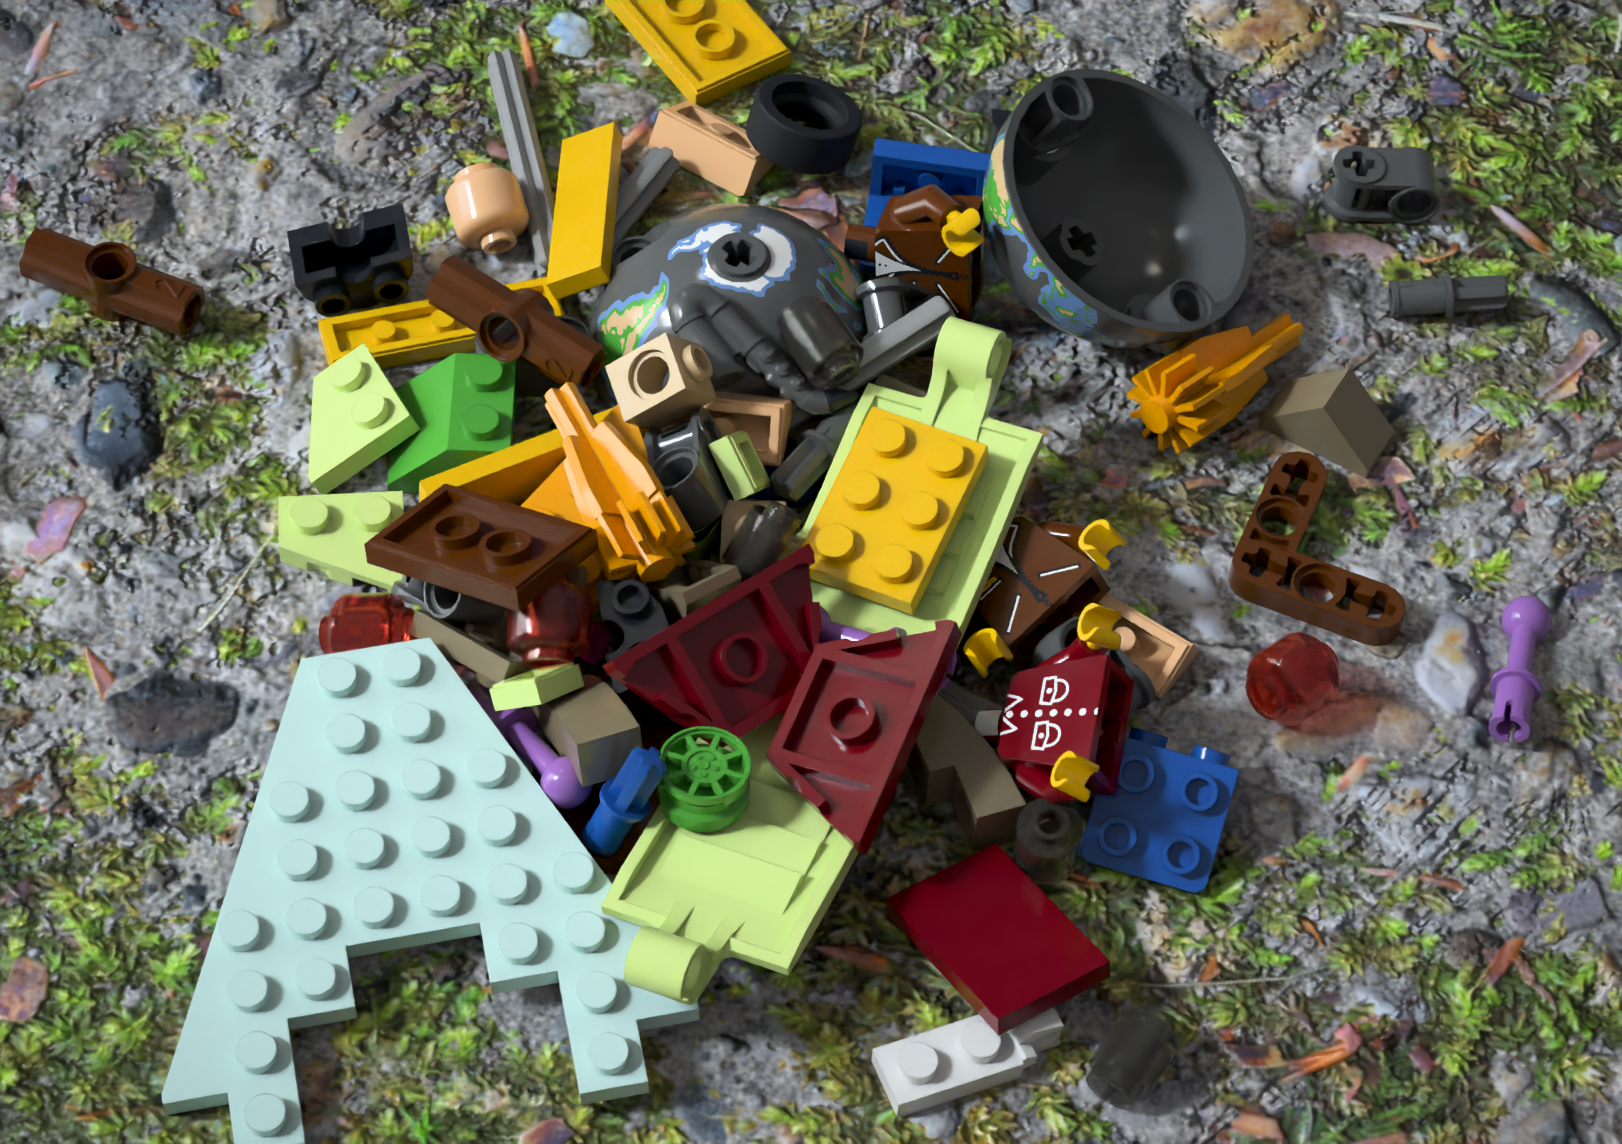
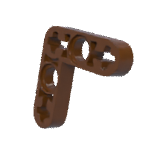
[1228,451,1406,646]

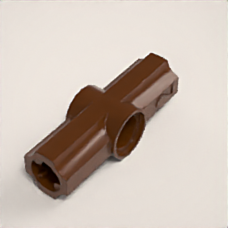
[19,228,205,336]
[425,254,608,394]

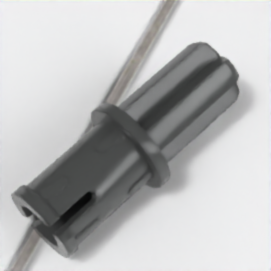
[1388,272,1509,319]
[770,402,858,502]

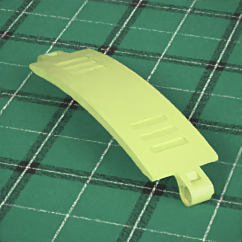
[601,316,1043,1005]

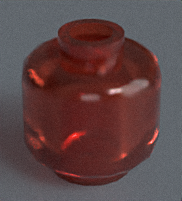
[506,574,592,669]
[319,592,417,654]
[1245,632,1341,726]

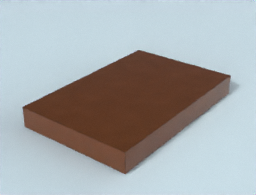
[364,483,599,612]

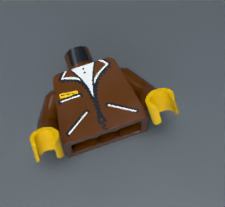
[844,184,985,322]
[963,516,1128,678]

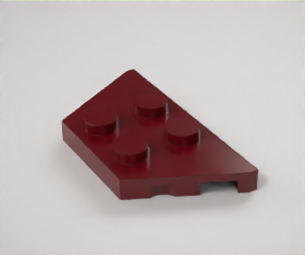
[603,543,822,747]
[765,620,962,854]

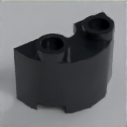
[287,203,413,317]
[596,579,669,723]

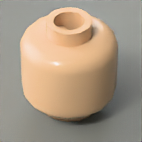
[445,162,530,255]

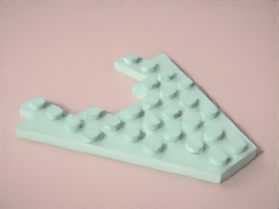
[162,637,700,1144]

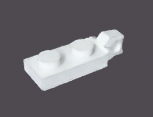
[871,1007,1063,1117]

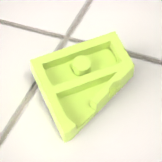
[308,343,420,495]
[278,491,406,603]

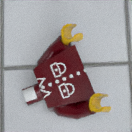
[975,603,1134,809]

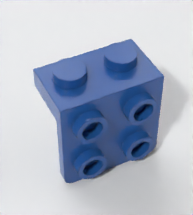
[857,138,991,275]
[1080,727,1240,893]

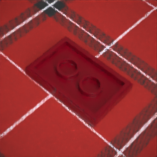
[886,843,1110,1036]

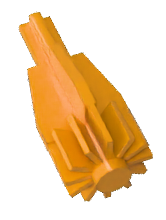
[1127,313,1305,454]
[544,382,696,586]

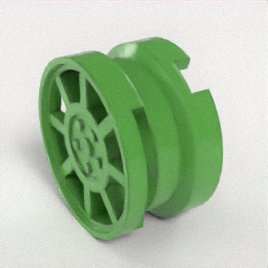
[657,726,751,832]

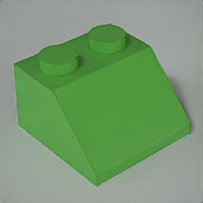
[387,353,517,494]

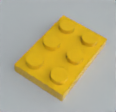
[802,406,989,615]

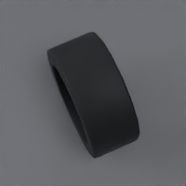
[746,74,862,175]

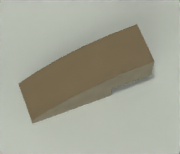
[528,675,643,787]
[906,694,1026,853]

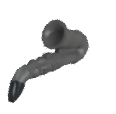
[668,283,859,416]

